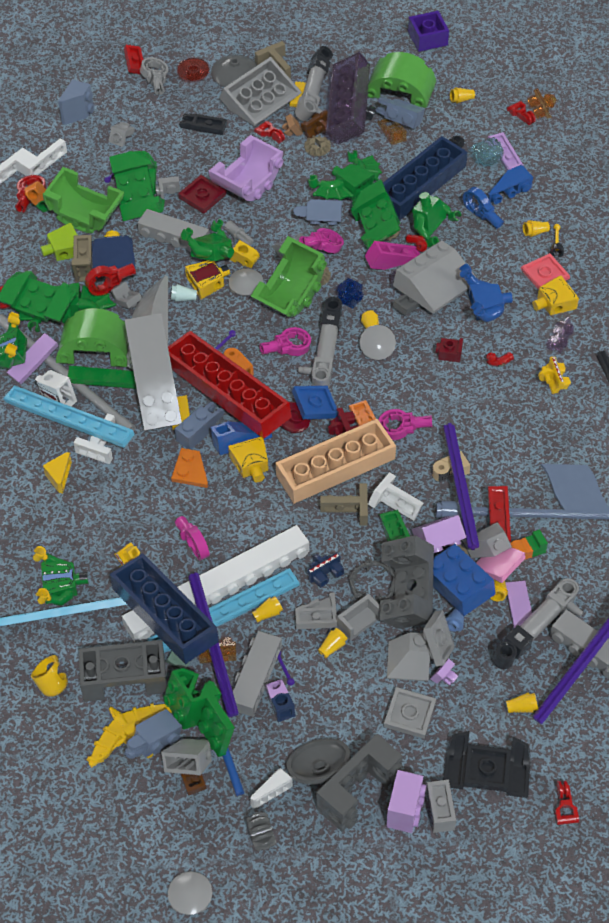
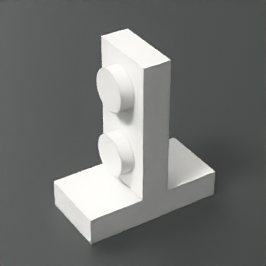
[73,413,115,464]
[368,472,423,521]

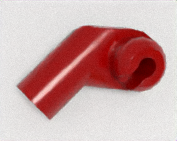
[406,234,427,252]
[486,352,514,367]

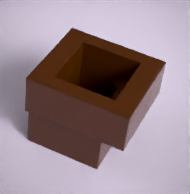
[181,774,207,796]

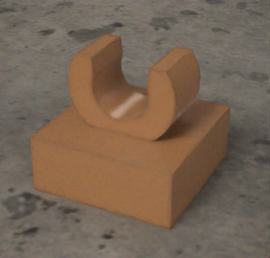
[282,114,303,136]

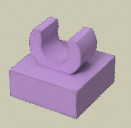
[430,659,458,685]

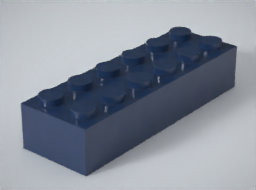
[383,136,468,221]
[110,553,219,664]

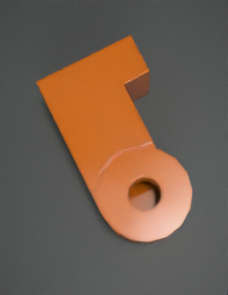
[224,348,254,375]

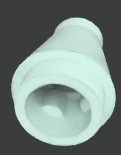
[171,284,197,302]

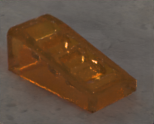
[377,119,407,145]

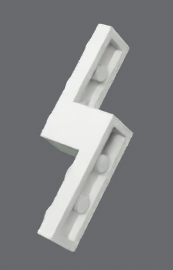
[0,138,67,184]

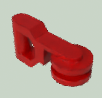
[506,101,536,125]
[254,121,285,144]
[555,780,579,825]

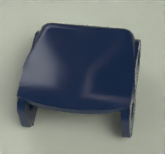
[92,235,137,280]

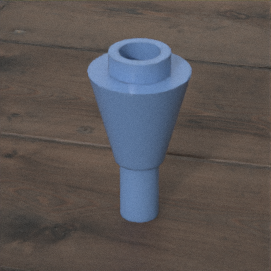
[446,608,464,632]

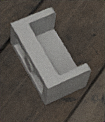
[337,594,380,641]
[426,780,456,833]

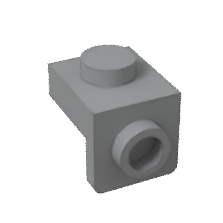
[109,122,135,147]
[111,281,142,308]

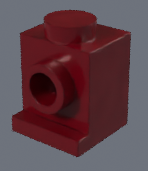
[435,338,463,363]

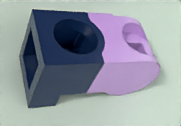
[265,680,296,722]

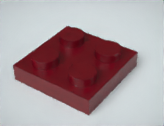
[178,175,227,214]

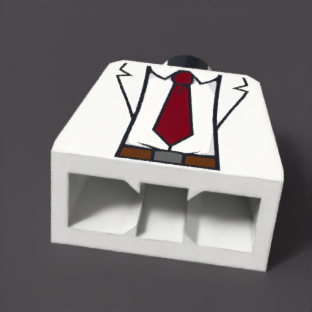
[35,370,77,406]

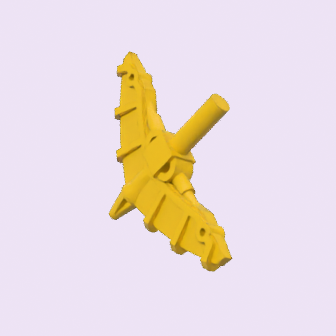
[87,703,172,768]

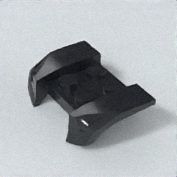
[443,731,531,798]

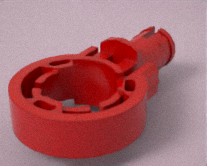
[15,175,47,212]
[85,263,136,296]

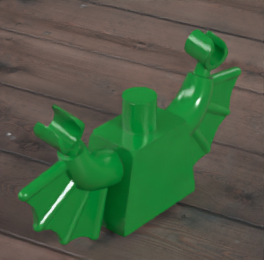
[308,150,382,200]
[19,283,116,332]

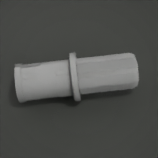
[224,221,254,246]

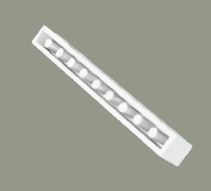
[122,525,309,643]

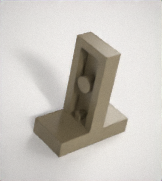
[255,41,291,79]
[72,235,92,282]
[320,483,368,526]

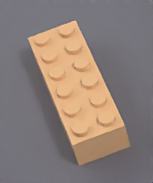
[276,419,396,504]

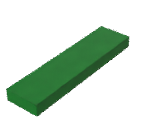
[68,365,137,389]

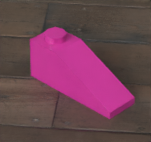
[365,241,420,270]

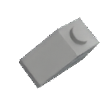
[463,522,512,558]

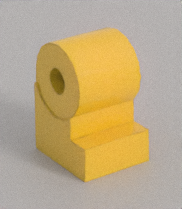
[230,240,260,268]

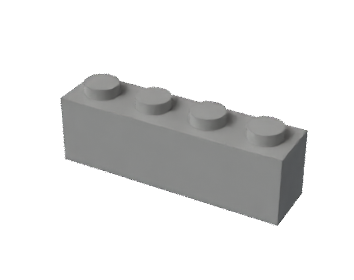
[137,209,209,252]
[550,609,609,679]
[232,631,282,717]

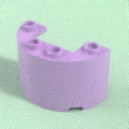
[209,135,283,201]

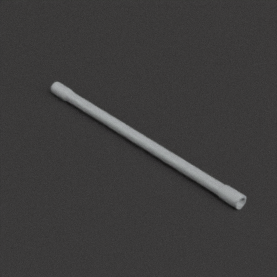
[0,314,136,431]

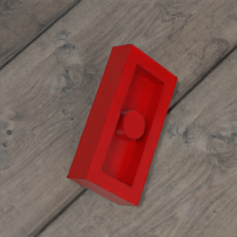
[124,45,143,74]

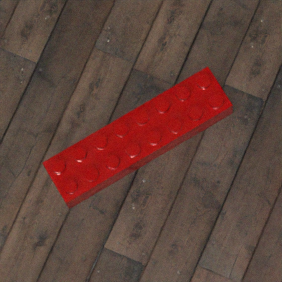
[168,331,292,439]

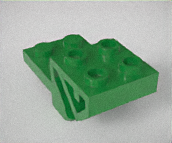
[164,668,235,757]

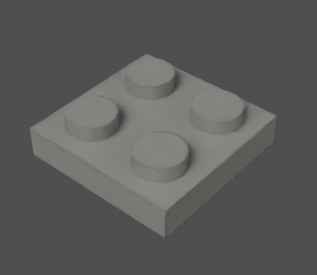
[423,610,455,666]
[384,687,436,739]

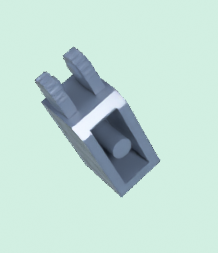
[376,97,425,128]
[294,199,342,225]
[175,402,225,449]
[124,709,182,759]

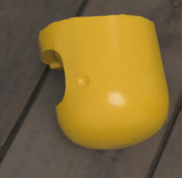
[31,655,68,697]

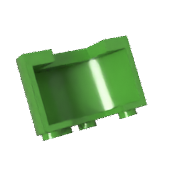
[364,52,436,108]
[43,167,124,233]
[251,236,327,317]
[56,308,128,367]

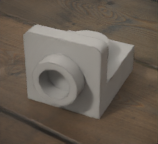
[156,176,180,199]

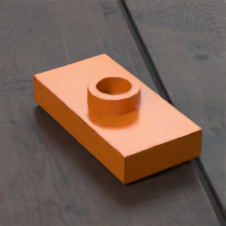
[349,400,376,426]

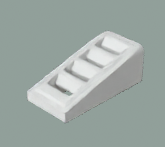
[250,768,293,808]

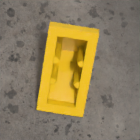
[43,452,72,494]

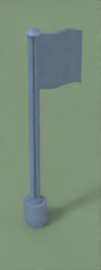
[436,464,609,520]

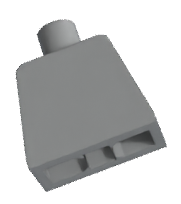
[161,739,212,775]

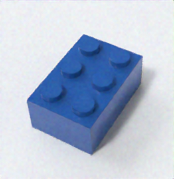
[433,544,495,616]

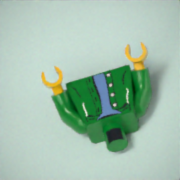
[0,312,27,369]
[33,546,89,606]

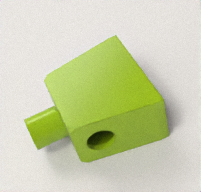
[40,223,77,261]

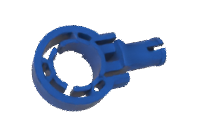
[463,187,504,229]

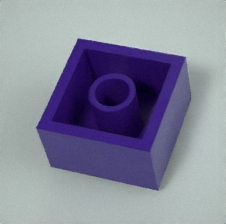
[408,10,449,52]

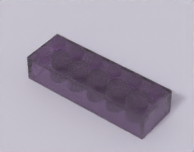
[326,52,370,144]

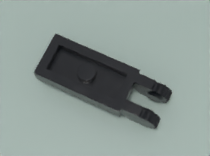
[179,113,227,135]

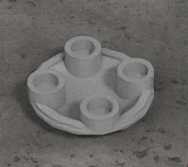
[229,269,263,296]
[360,325,396,360]
[168,871,213,915]

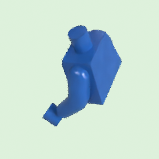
[459,264,513,322]

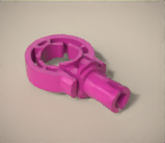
[299,228,344,253]
[259,327,311,356]
[378,409,433,440]
[175,516,210,561]

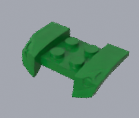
[109,151,165,222]
[351,179,401,251]
[0,271,78,322]

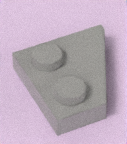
[295,592,337,629]

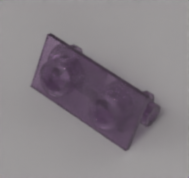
[547,316,574,354]

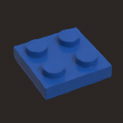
[292,385,338,419]

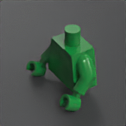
[413,192,462,248]
[181,219,234,261]

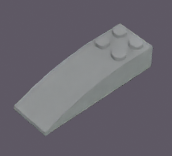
[127,275,168,369]
[125,313,182,431]

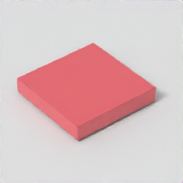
[521,253,570,290]

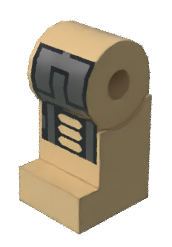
[433,451,470,482]

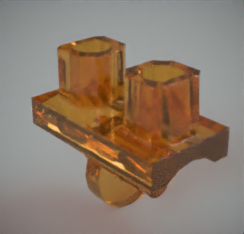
[527,88,557,119]
[199,637,237,663]

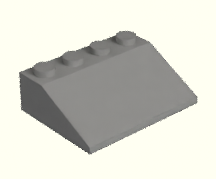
[219,57,302,126]
[393,241,477,314]

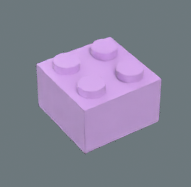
[412,515,466,553]
[386,770,426,833]

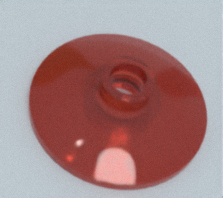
[177,58,209,81]

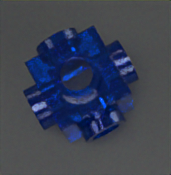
[337,277,364,309]

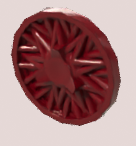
[281,401,311,433]

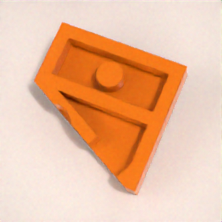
[171,448,208,488]

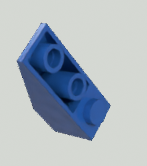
[488,164,533,204]
[210,421,272,455]

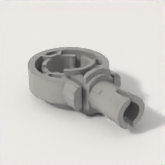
[140,57,168,95]

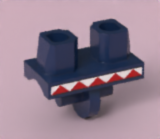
[307,553,344,588]

